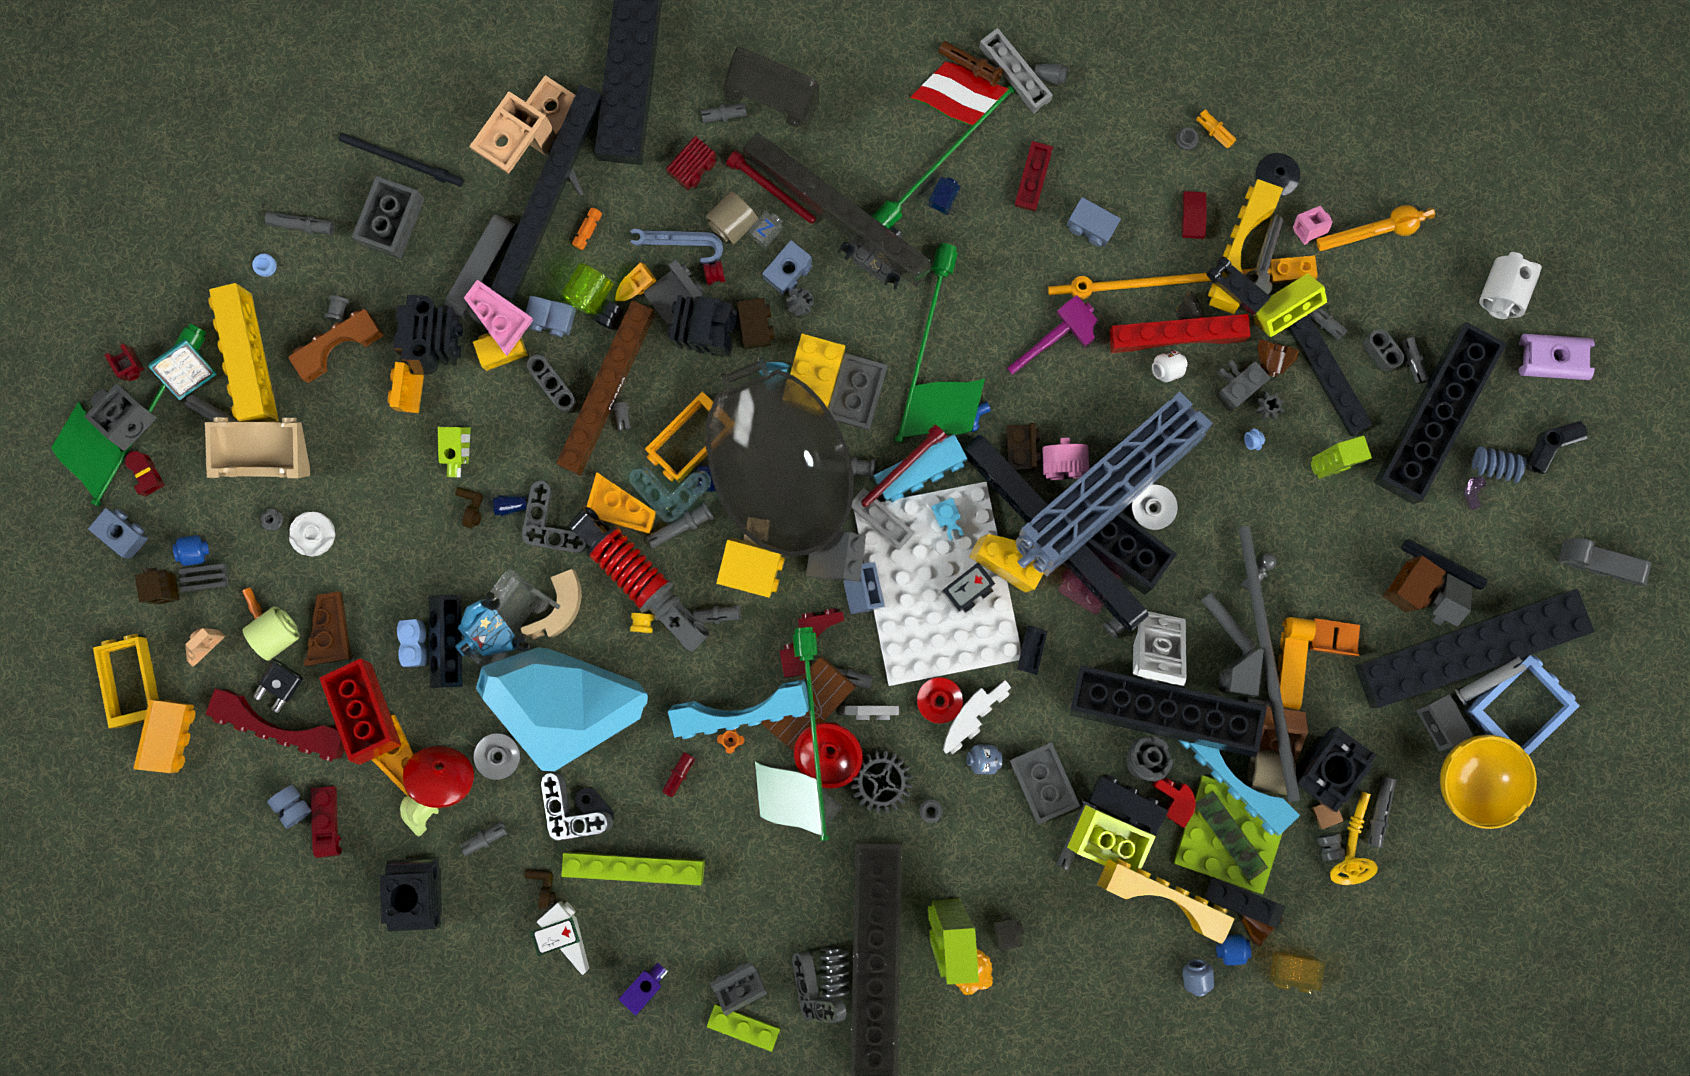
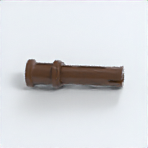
[939,40,1003,87]

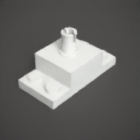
[1133,611,1186,686]

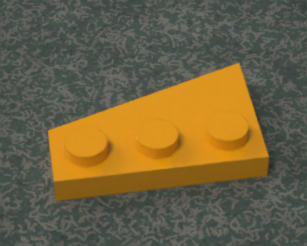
[587,473,656,534]
[372,715,414,796]

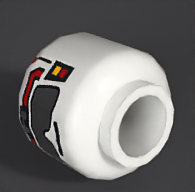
[1152,350,1187,382]

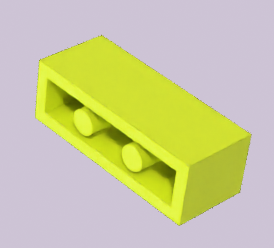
[1253,273,1327,337]

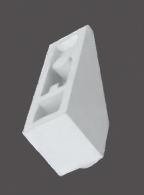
[537,900,589,975]

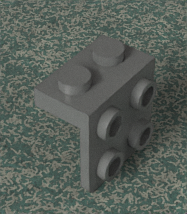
[644,260,705,326]

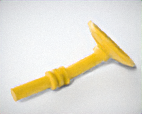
[1330,791,1378,885]

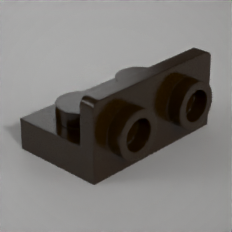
[1006,423,1041,471]

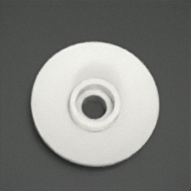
[1132,485,1177,530]

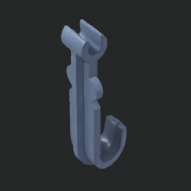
[630,229,723,264]

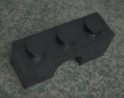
[1204,877,1286,928]

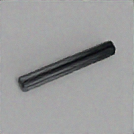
[1401,539,1488,590]

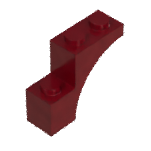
[780,608,844,678]

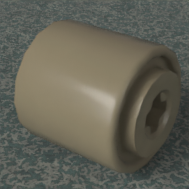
[706,191,759,245]
[1246,749,1296,795]

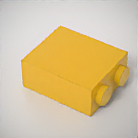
[716,537,785,597]

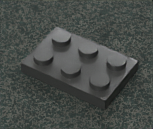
[826,353,888,431]
[1009,742,1080,825]

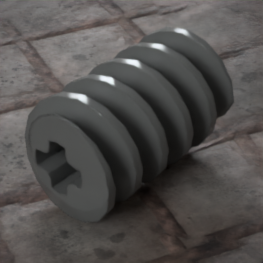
[820,946,850,998]

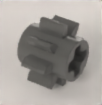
[786,287,814,316]
[1256,392,1285,420]

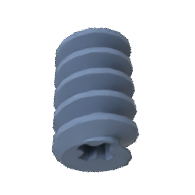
[1472,446,1526,483]

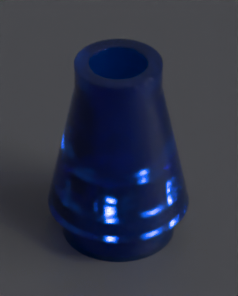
[493,495,527,517]

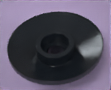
[1256,153,1300,196]

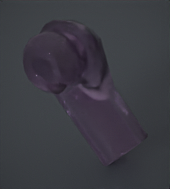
[1464,476,1486,510]

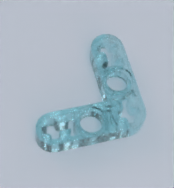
[629,467,711,522]

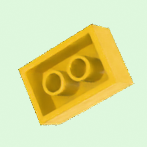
[783,334,845,414]

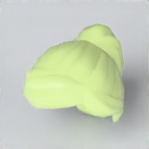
[400,796,439,836]

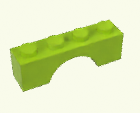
[1311,436,1372,479]

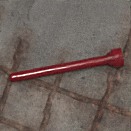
[726,150,816,224]
[861,424,947,507]

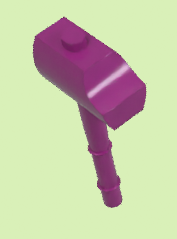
[1007,295,1098,375]

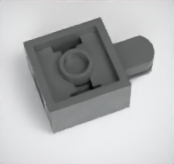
[84,383,157,451]

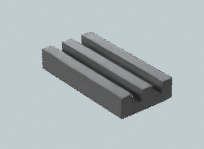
[179,564,228,592]

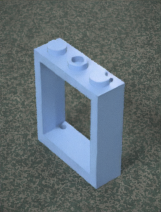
[1464,655,1579,755]

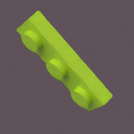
[707,1004,780,1052]

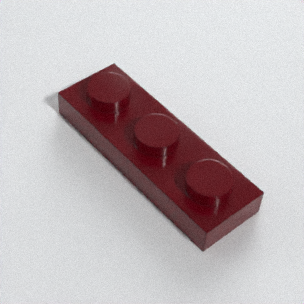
[1014,141,1053,212]

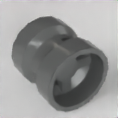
[1317,833,1346,861]

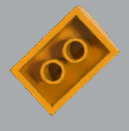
[133,699,195,773]

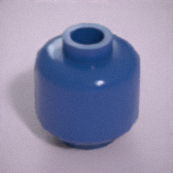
[173,535,209,566]
[1216,934,1251,966]

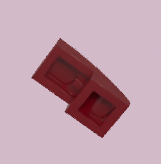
[1181,191,1206,239]

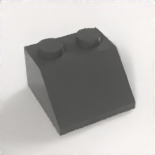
[1218,649,1264,696]

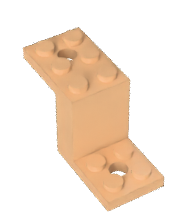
[469,75,575,174]

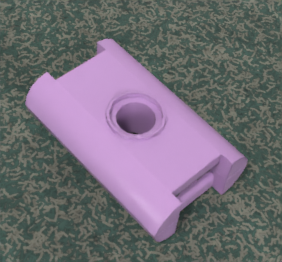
[1519,334,1595,380]

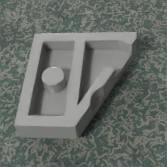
[838,706,899,720]

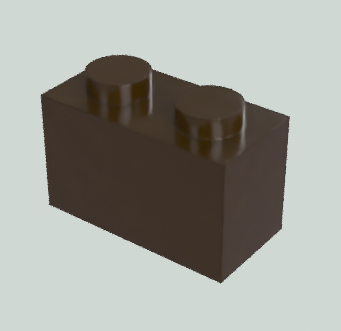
[737,298,775,350]
[135,568,180,605]

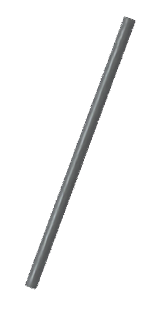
[1238,526,1300,802]

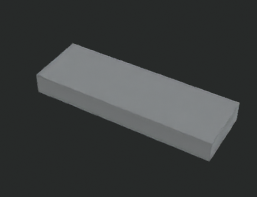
[849,488,915,550]

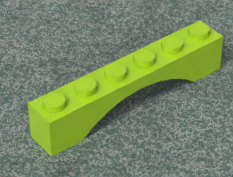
[561,851,705,885]

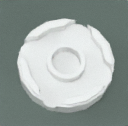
[289,512,335,557]

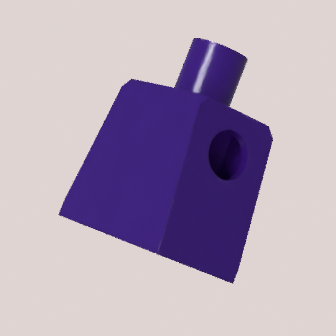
[618,962,668,1016]

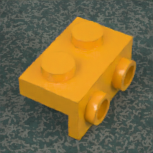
[388,362,424,413]

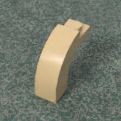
[521,569,582,640]

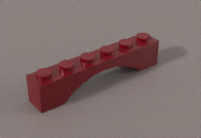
[205,688,344,762]

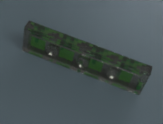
[1195,790,1268,881]

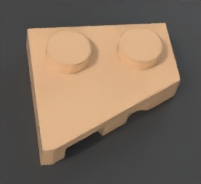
[185,628,225,667]

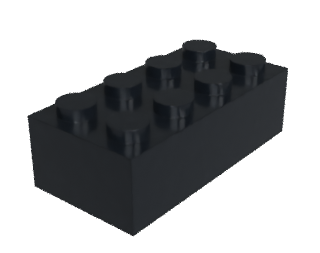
[1085,512,1177,595]

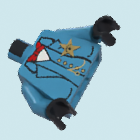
[455,592,530,656]

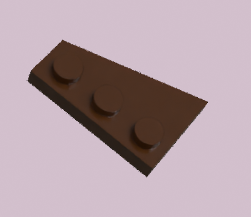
[304,591,351,667]

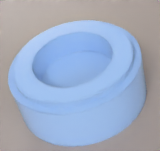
[252,254,277,277]

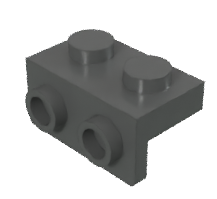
[710,962,768,1016]

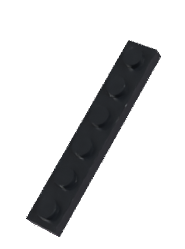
[1287,314,1373,436]

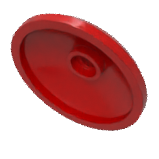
[794,722,863,788]
[403,746,474,808]

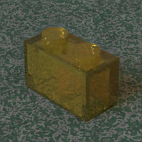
[1269,952,1325,994]

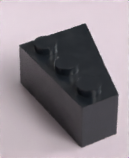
[1087,774,1168,836]

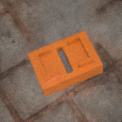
[1310,618,1360,657]

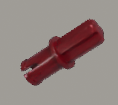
[662,752,696,797]

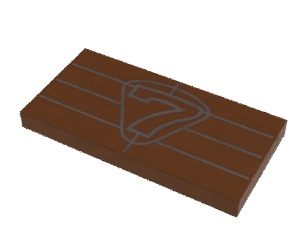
[761,656,856,751]

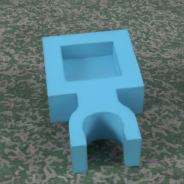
[931,498,964,541]

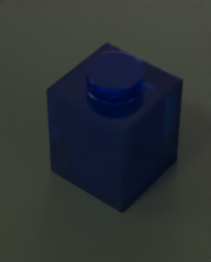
[928,177,961,215]

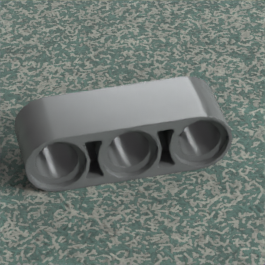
[527,355,577,414]

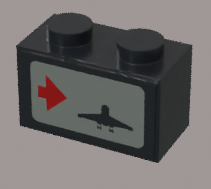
[941,562,996,613]

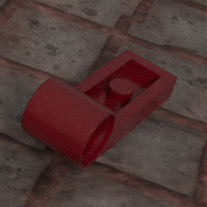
[311,786,342,858]

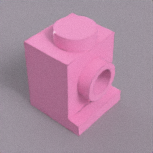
[1293,206,1332,245]

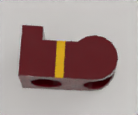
[125,451,165,497]

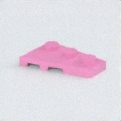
[464,280,533,356]

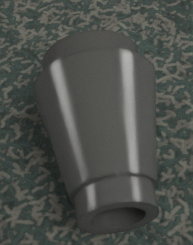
[1034,63,1068,86]

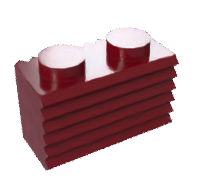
[666,136,716,191]

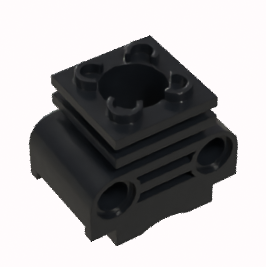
[393,295,463,375]
[667,295,739,357]
[1296,727,1377,813]
[380,857,442,932]

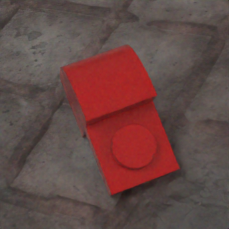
[1152,777,1196,828]

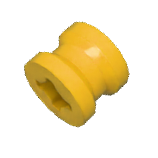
[630,613,654,633]

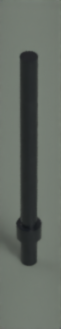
[339,133,464,187]

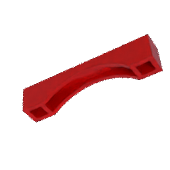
[1109,314,1251,353]

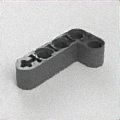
[1558,538,1652,586]

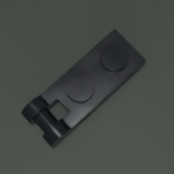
[1206,257,1271,316]

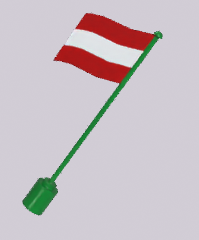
[868,62,1014,235]

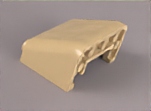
[205,417,310,478]

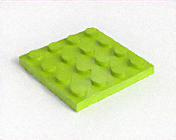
[1173,775,1283,894]

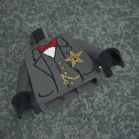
[838,227,905,290]

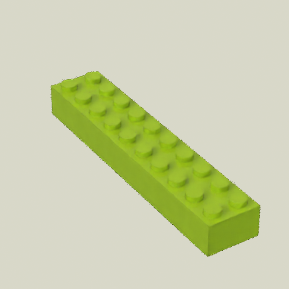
[928,898,979,985]

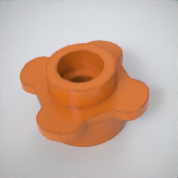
[717,729,745,754]

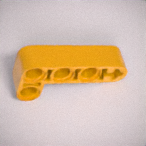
[1278,617,1316,710]

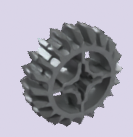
[851,751,913,813]

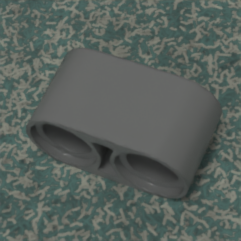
[1363,329,1404,372]

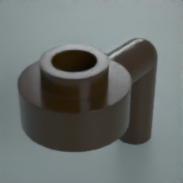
[455,487,483,529]
[525,869,556,911]

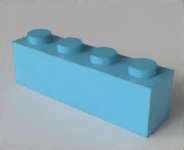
[874,435,967,503]

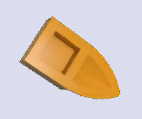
[615,263,657,301]

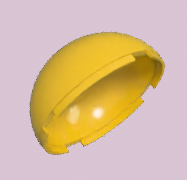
[1440,735,1537,829]

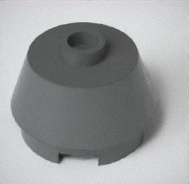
[1127,736,1173,781]

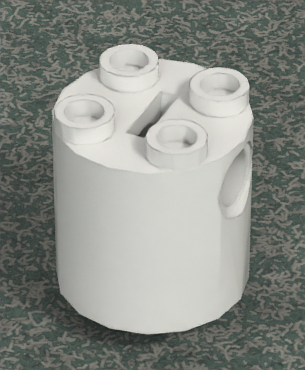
[1479,252,1542,319]

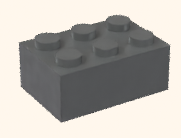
[352,176,425,260]

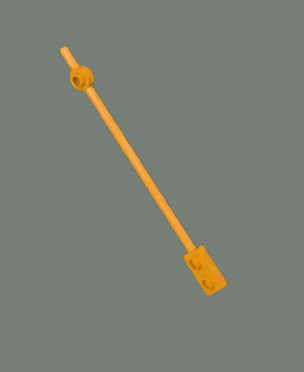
[1048,256,1318,300]

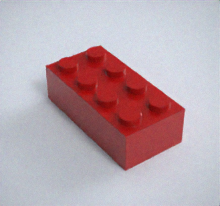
[319,658,401,765]

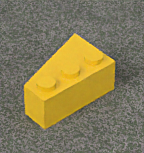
[969,534,1043,593]

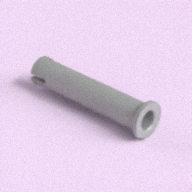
[1455,656,1527,705]

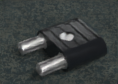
[253,659,303,713]

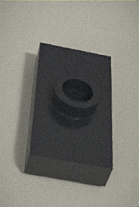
[1017,625,1047,675]

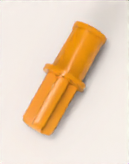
[1196,109,1236,148]

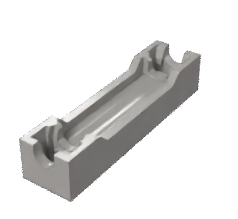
[979,28,1053,114]

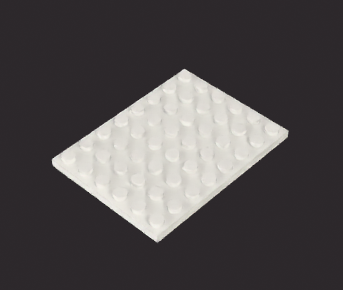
[854,482,1021,686]

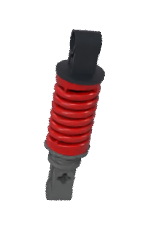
[569,506,709,652]

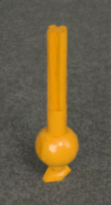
[1316,205,1435,252]

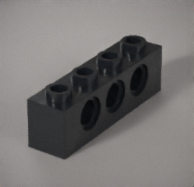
[429,595,463,688]

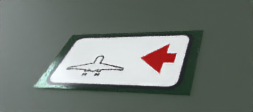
[530,917,580,956]

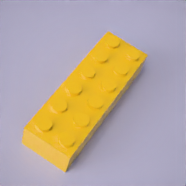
[208,283,279,422]

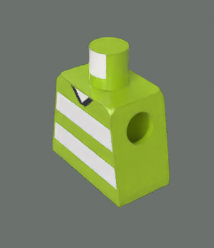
[438,427,471,477]

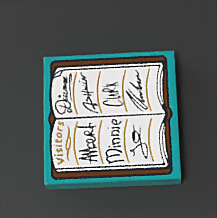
[148,339,217,400]

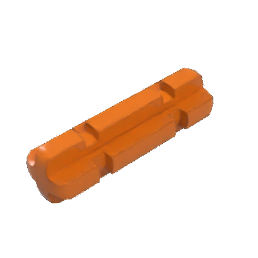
[572,208,602,250]

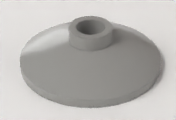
[474,733,520,780]

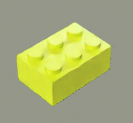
[1067,805,1156,872]

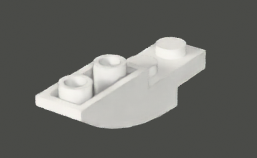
[943,681,1011,754]

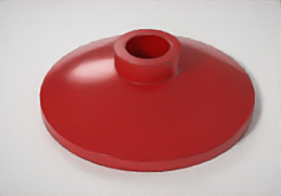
[917,677,963,724]

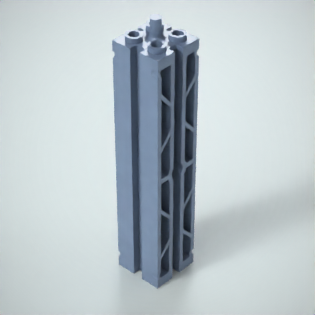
[1015,392,1213,576]

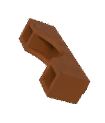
[288,309,384,383]

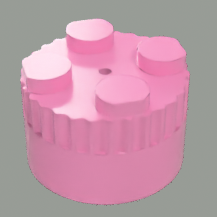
[1043,438,1089,480]

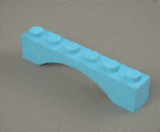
[668,679,809,739]
[1178,740,1300,836]

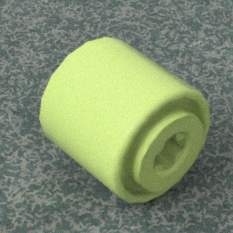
[243,606,299,661]

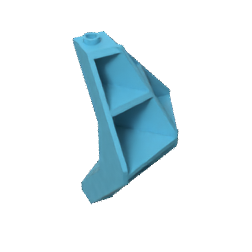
[476,647,648,771]

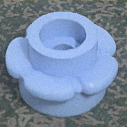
[1244,428,1265,451]

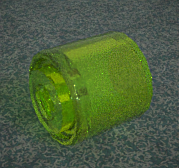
[561,262,614,315]

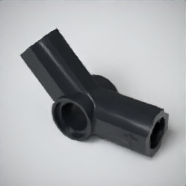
[1526,421,1588,474]

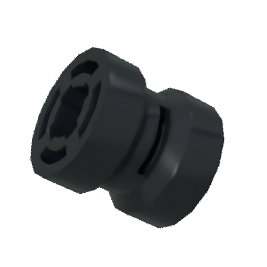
[594,300,624,330]

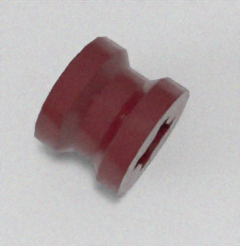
[703,260,726,286]

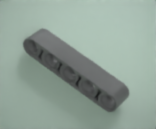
[443,214,517,319]

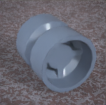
[267,785,311,829]

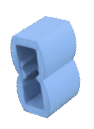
[397,619,428,667]

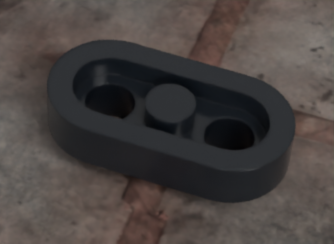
[575,788,614,826]

